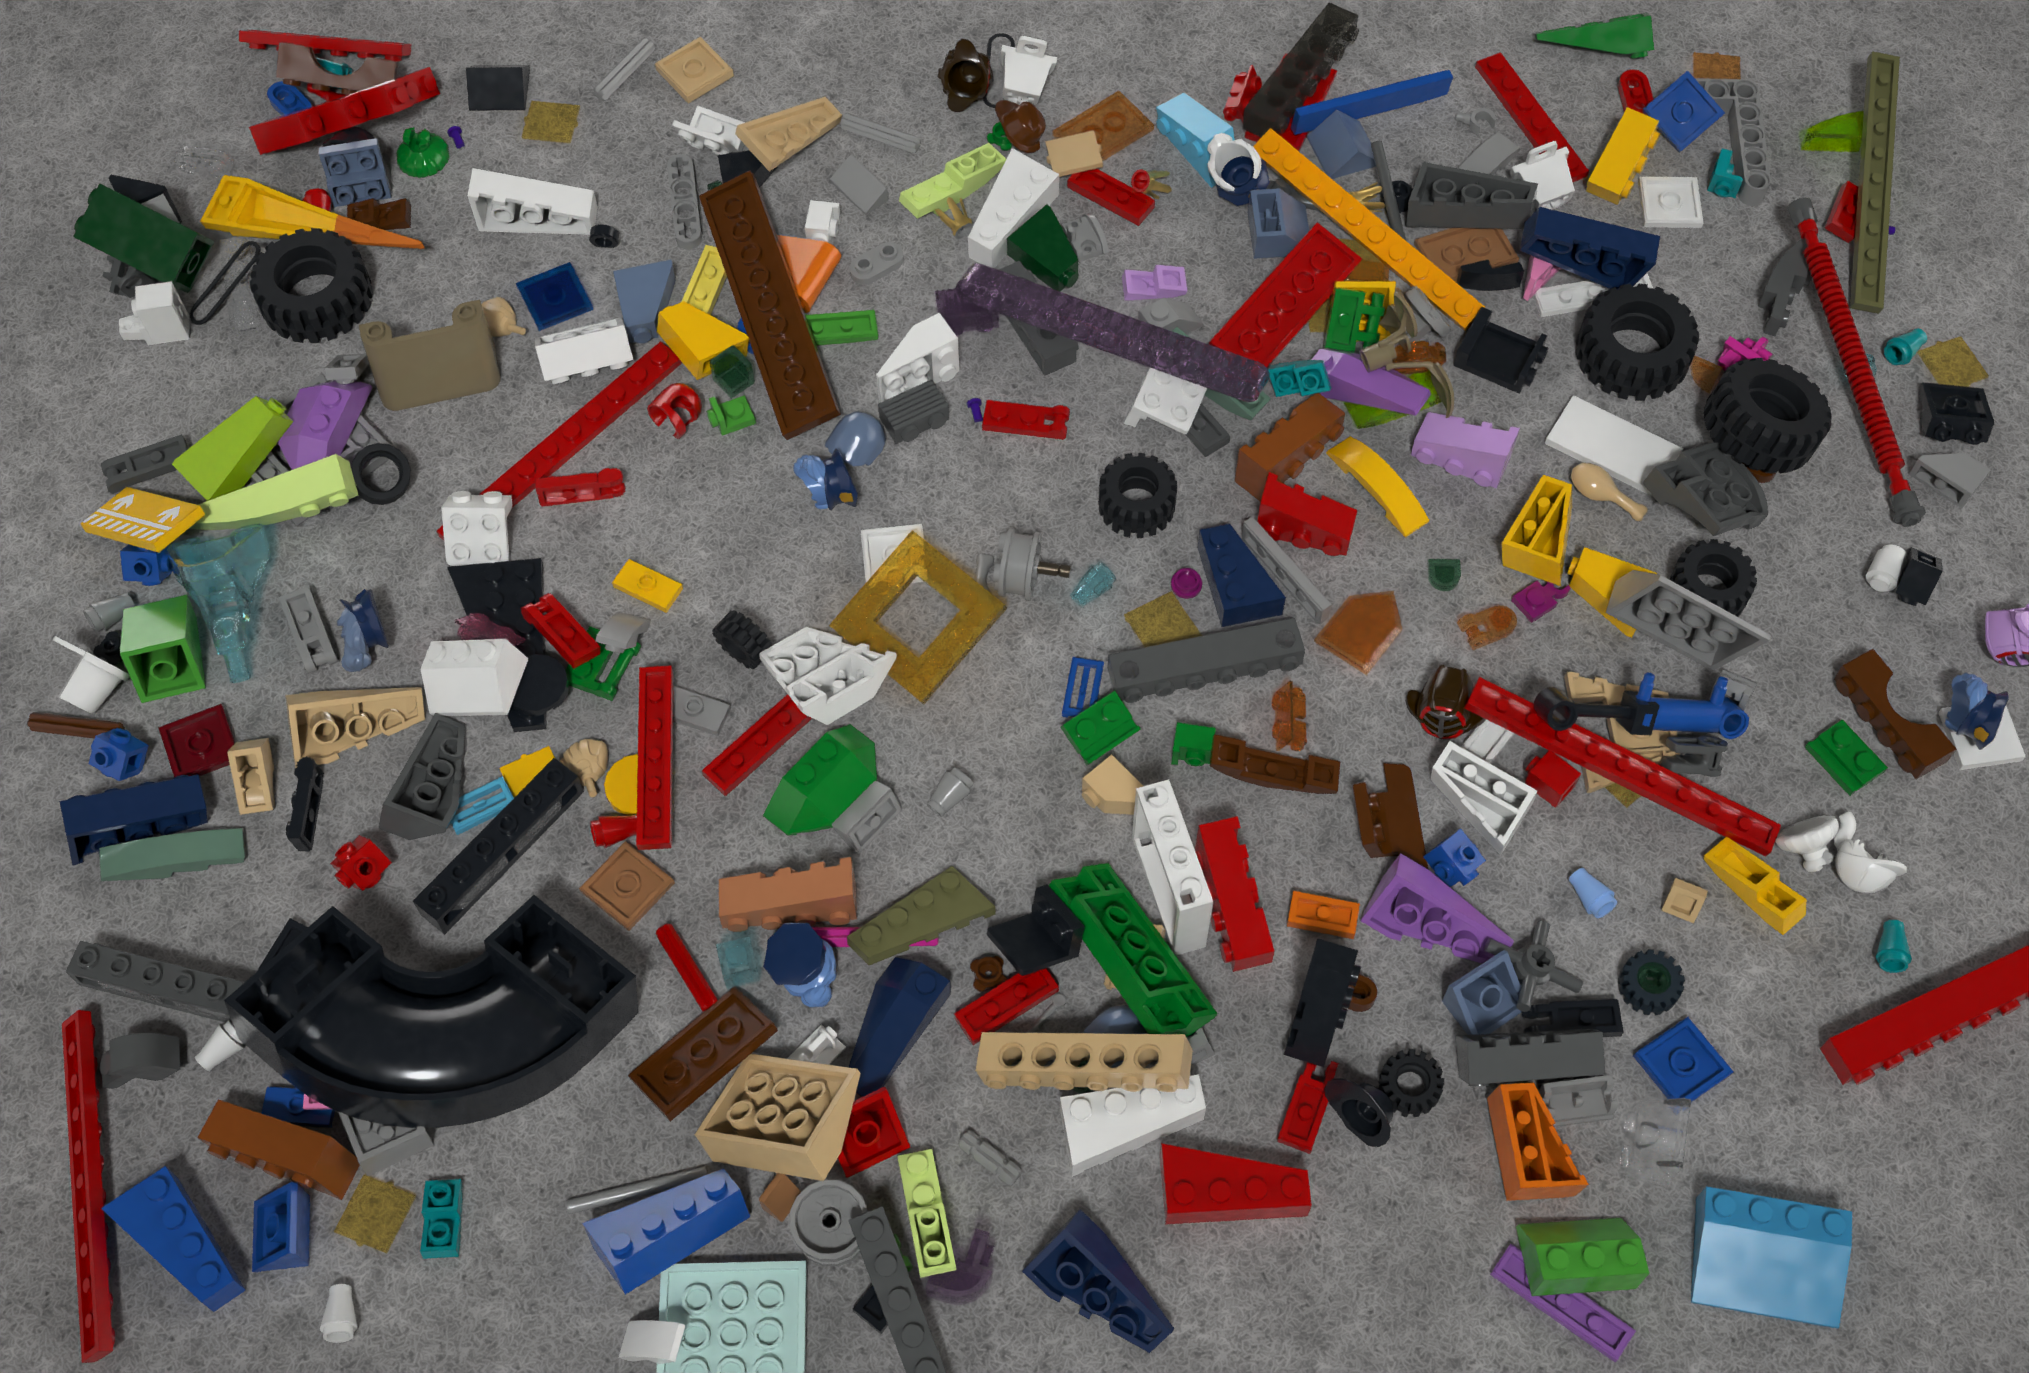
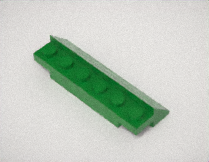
[1049,863,1218,1037]

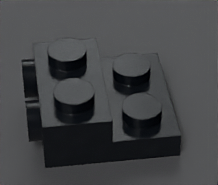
[1918,382,1995,445]

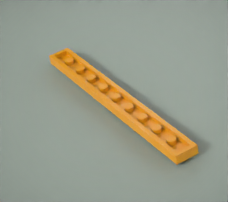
[1253,128,1485,331]

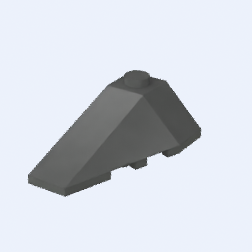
[379,713,465,840]

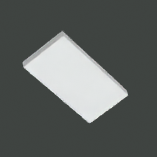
[1545,395,1684,497]

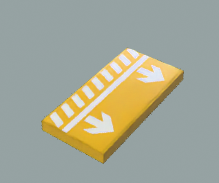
[80,487,205,553]

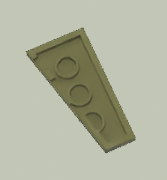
[847,866,996,965]

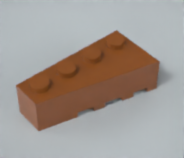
[1235,393,1345,502]
[197,1099,360,1200]

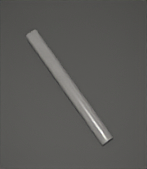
[566,1166,708,1214]

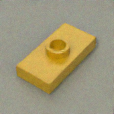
[612,559,683,613]

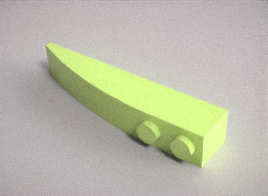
[189,454,359,530]

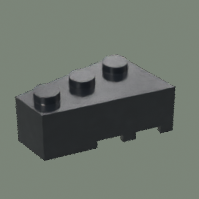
[1284,938,1361,1067]

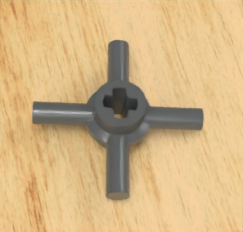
[1484,921,1583,1012]

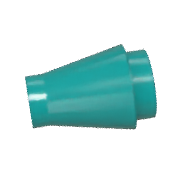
[1884,328,1927,365]
[1876,920,1912,973]

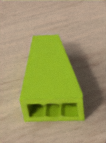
[172,396,293,501]

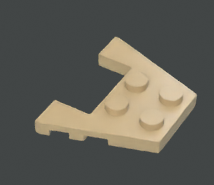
[1564,672,1680,793]

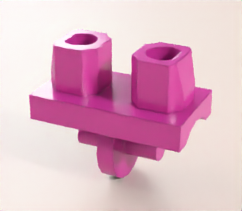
[1718,336,1773,371]

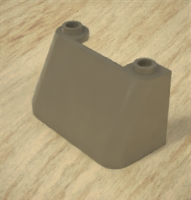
[359,299,501,411]

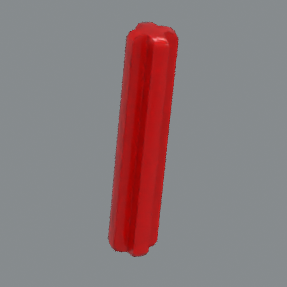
[656,923,718,1012]

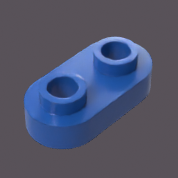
[267,81,312,116]

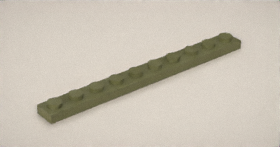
[1850,51,1900,314]

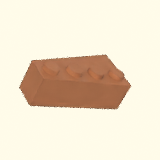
[719,857,857,932]

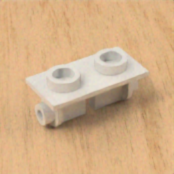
[787,1024,846,1065]

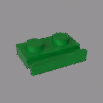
[1060,690,1141,765]
[1805,719,1888,796]

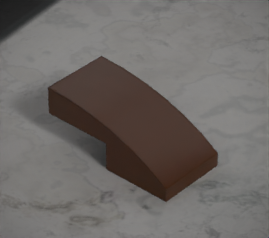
[347,198,411,230]

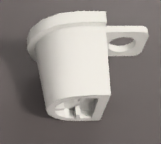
[999,36,1057,105]
[1510,141,1575,210]
[53,636,130,715]

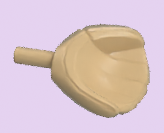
[482,297,526,337]
[560,739,609,797]

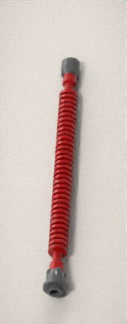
[1787,197,1926,527]

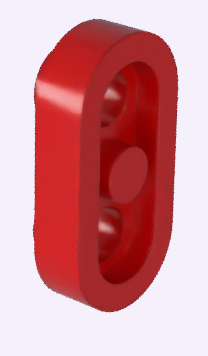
[1618,70,1654,114]

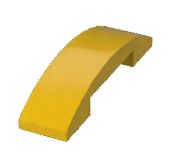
[1326,436,1429,538]

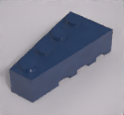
[1520,207,1660,290]
[59,774,208,866]

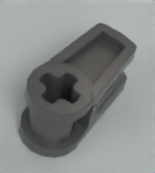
[1661,736,1728,777]

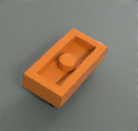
[1287,891,1360,939]

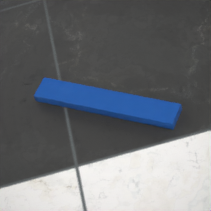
[1291,70,1453,135]

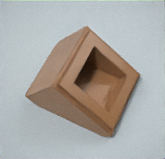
[759,1173,801,1222]

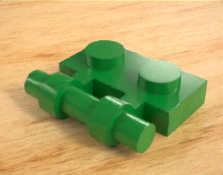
[1323,287,1385,352]

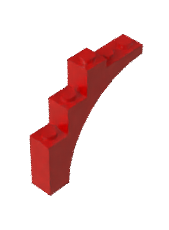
[249,67,440,155]

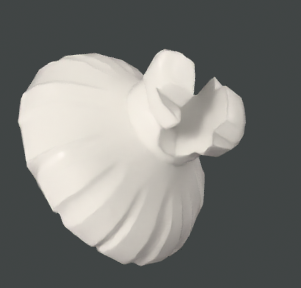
[1775,815,1839,872]

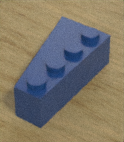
[101,1166,246,1312]

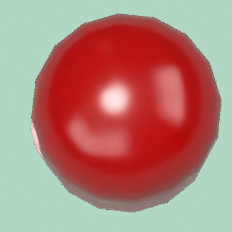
[647,383,702,439]

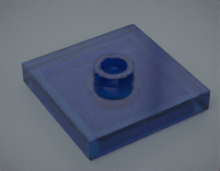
[516,262,593,331]

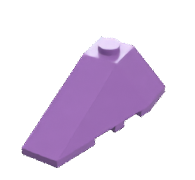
[1312,349,1431,416]
[1360,853,1514,964]

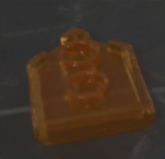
[1314,591,1402,675]

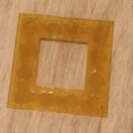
[829,530,1007,705]

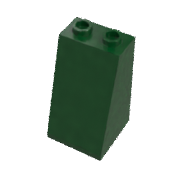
[73,183,215,293]

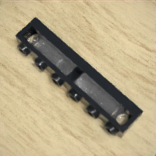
[413,758,584,935]

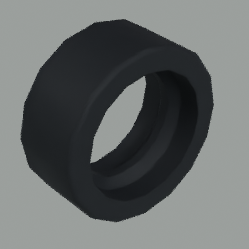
[351,443,411,505]

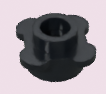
[93,631,123,665]

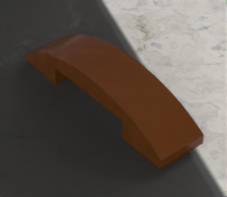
[1210,734,1341,794]

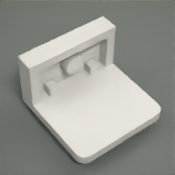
[672,105,745,156]
[441,491,512,566]

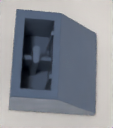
[1247,188,1309,259]

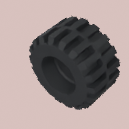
[1098,453,1177,538]
[1669,539,1757,617]

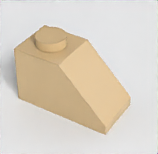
[1082,754,1143,815]

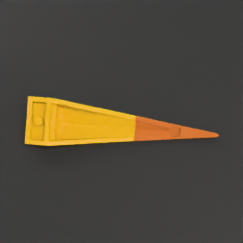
[200,175,425,249]

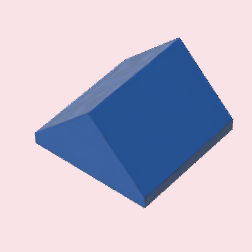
[252,1182,310,1272]

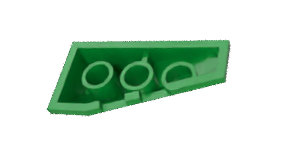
[1536,13,1654,58]

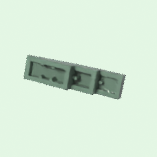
[99,828,245,881]

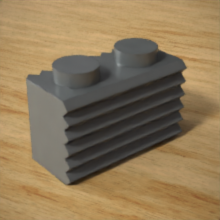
[878,379,949,444]

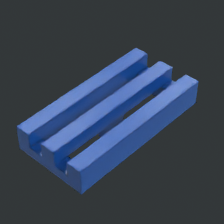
[1062,657,1104,718]

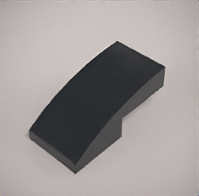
[1456,259,1524,291]

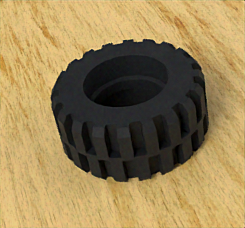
[250,228,373,343]
[1576,283,1699,401]
[1703,358,1832,474]

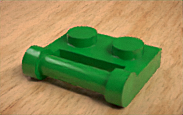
[565,626,641,701]

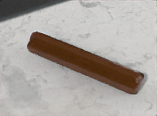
[27,712,125,739]

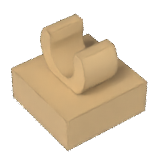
[1661,878,1708,923]

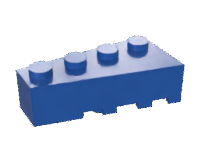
[582,1168,750,1295]

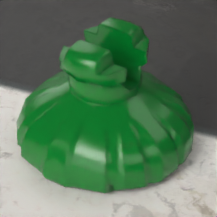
[396,127,450,178]

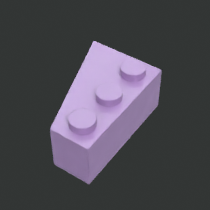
[1411,412,1520,489]

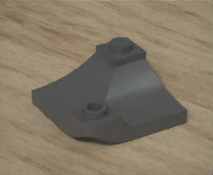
[1643,442,1768,536]

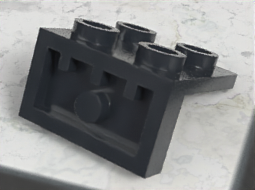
[987,884,1085,976]

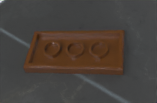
[628,987,778,1122]

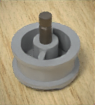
[993,528,1071,601]

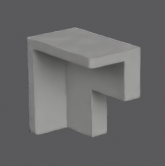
[339,1112,433,1177]

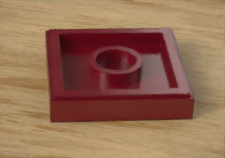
[158,704,235,778]

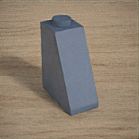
[613,260,676,343]

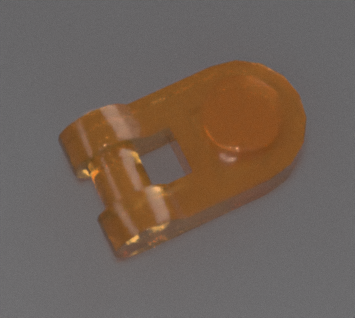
[1457,605,1517,650]

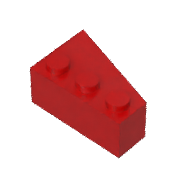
[1257,472,1358,556]

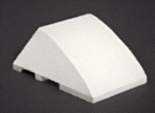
[759,627,897,725]

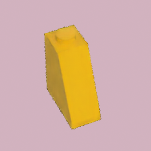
[657,301,749,380]
[1567,547,1657,638]

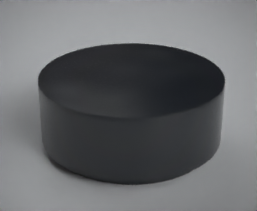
[589,224,619,248]

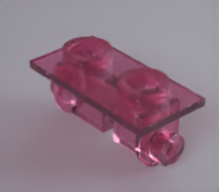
[455,613,526,646]

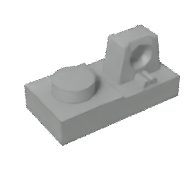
[324,354,369,384]

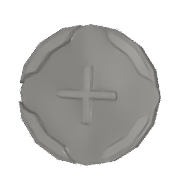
[1405,286,1452,344]

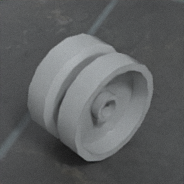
[789,1180,868,1266]

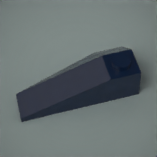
[848,957,951,1097]

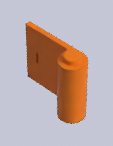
[776,235,841,313]

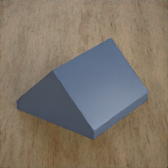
[1307,109,1376,179]
[1442,950,1522,1035]

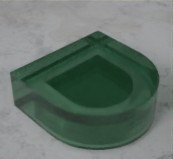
[1427,559,1461,591]

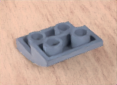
[319,138,391,207]

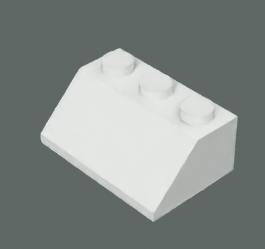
[535,317,633,384]
[421,639,528,716]

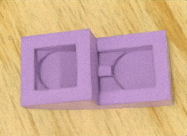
[1122,265,1187,301]

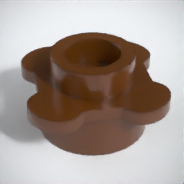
[970,956,1007,992]

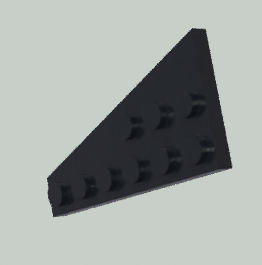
[447,558,546,732]

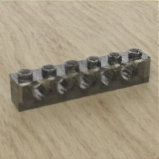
[1243,2,1359,137]

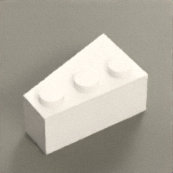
[1430,741,1537,856]

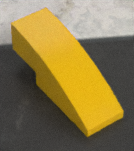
[1704,836,1807,935]

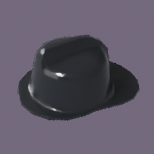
[1324,1078,1394,1147]

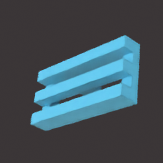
[451,776,514,835]

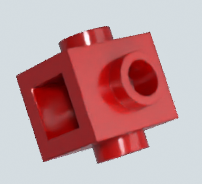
[330,835,392,891]

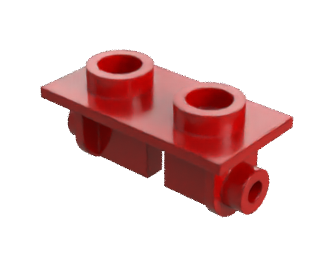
[1223,65,1262,126]

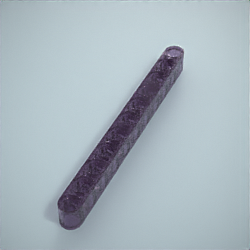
[956,263,1270,402]

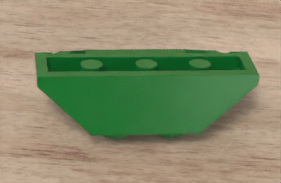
[763,724,877,836]

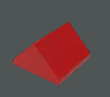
[837,1086,910,1178]

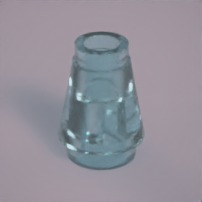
[1070,562,1116,608]

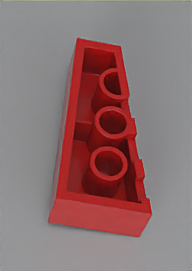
[1195,816,1275,972]
[1160,1143,1312,1224]

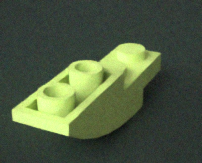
[899,143,1006,219]
[897,1149,957,1278]

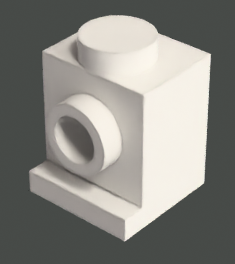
[805,200,841,243]

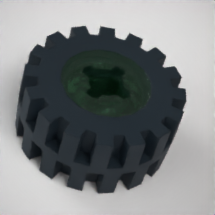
[1618,949,1685,1015]

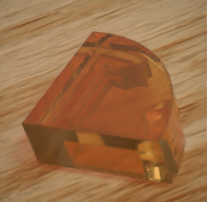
[1691,356,1723,394]

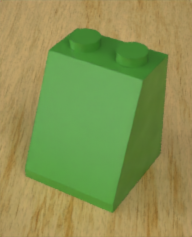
[120,595,206,703]

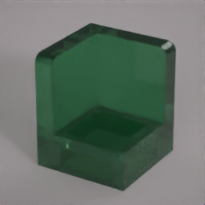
[709,345,755,399]

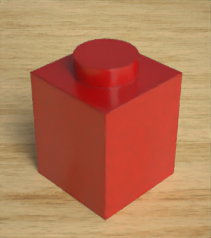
[1525,750,1581,808]

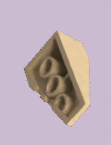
[285,687,425,768]

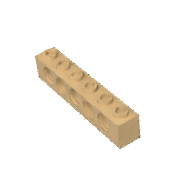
[975,1032,1193,1092]

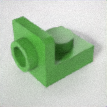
[706,395,756,436]

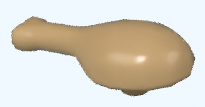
[1571,463,1648,521]

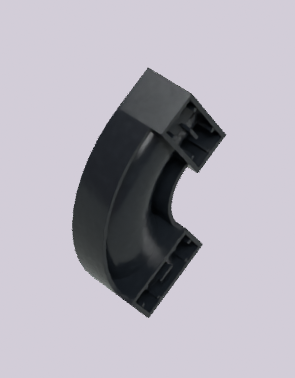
[224,895,638,1128]

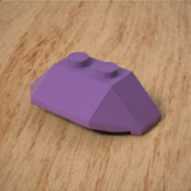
[278,380,372,470]

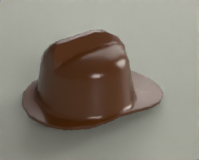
[995,100,1046,153]

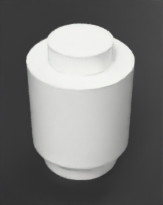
[1866,544,1907,592]

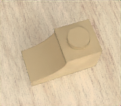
[227,738,275,815]

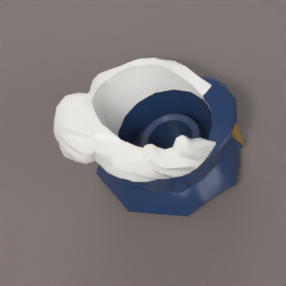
[1207,133,1270,206]

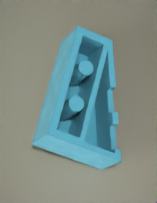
[1156,93,1235,188]

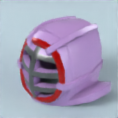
[1985,604,2029,667]

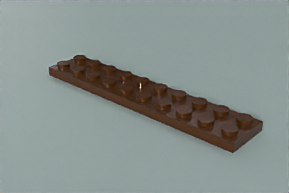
[699,170,841,440]

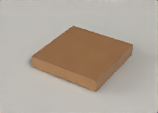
[579,841,675,931]

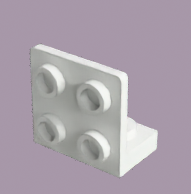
[1124,359,1208,434]

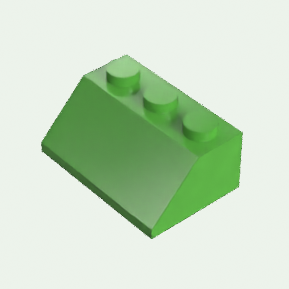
[1516,1218,1649,1296]

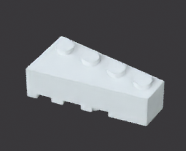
[968,148,1059,271]
[467,168,598,235]
[1060,1074,1206,1177]

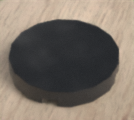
[511,654,569,716]

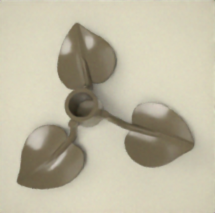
[1360,288,1454,418]

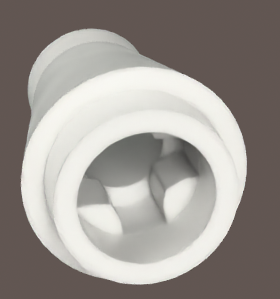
[195,1020,245,1072]
[320,1284,358,1343]

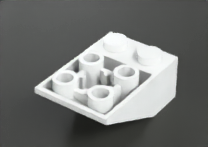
[876,313,959,403]

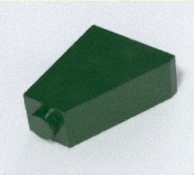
[1007,204,1079,293]

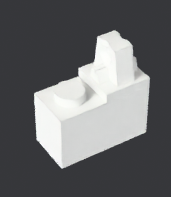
[119,281,190,345]

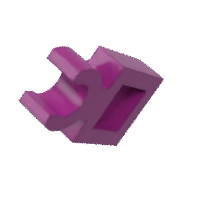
[1511,580,1571,623]

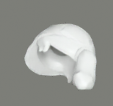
[1834,811,1907,893]

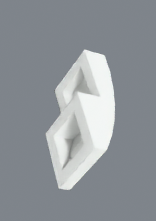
[619,1320,685,1364]

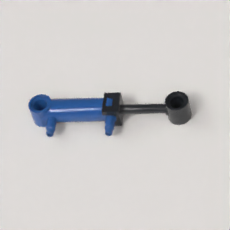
[1534,672,1749,739]

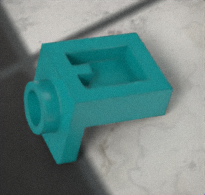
[1707,148,1743,198]

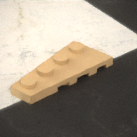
[735,97,842,172]

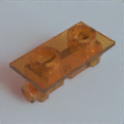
[1272,681,1307,751]

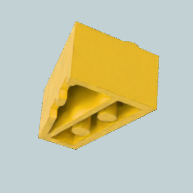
[1586,107,1661,205]
[1502,475,1572,586]

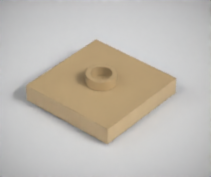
[655,37,734,104]

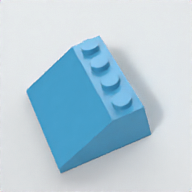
[1691,1186,1852,1329]

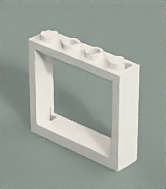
[1132,779,1213,955]

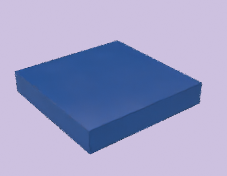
[1642,70,1725,153]
[1633,1017,1733,1112]

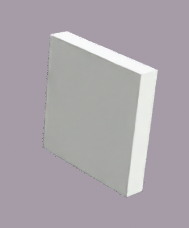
[1638,177,1704,228]
[860,524,929,588]
[1938,706,2026,770]

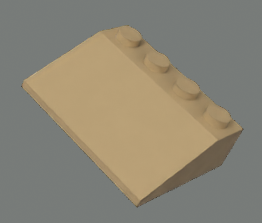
[695,1054,861,1181]

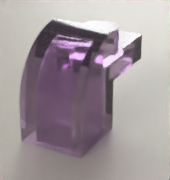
[925,1228,995,1305]

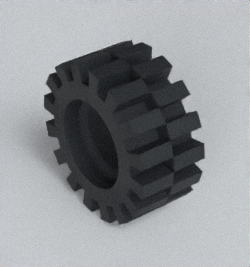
[712,610,772,669]
[1378,1049,1444,1117]

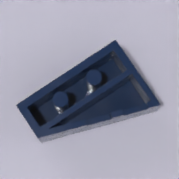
[1197,524,1286,627]

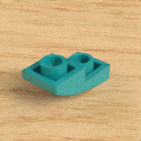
[1268,360,1332,397]
[420,1179,462,1259]

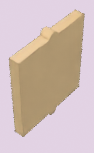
[1045,130,1103,177]

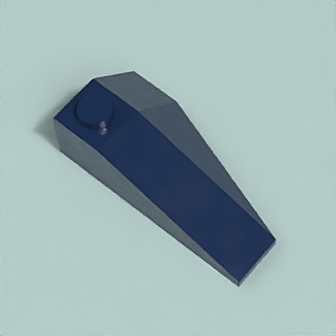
[1022,1209,1174,1353]

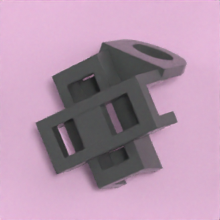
[103,255,158,298]

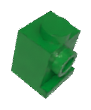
[1171,722,1216,766]

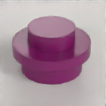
[1171,568,1202,599]

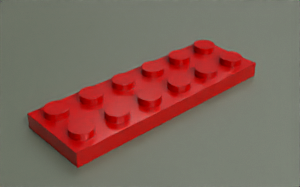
[1208,222,1362,383]

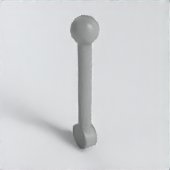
[1026,994,1066,1033]

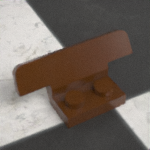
[1353,763,1429,870]

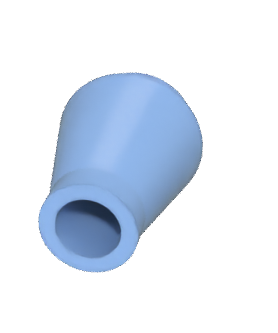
[1569,868,1617,918]

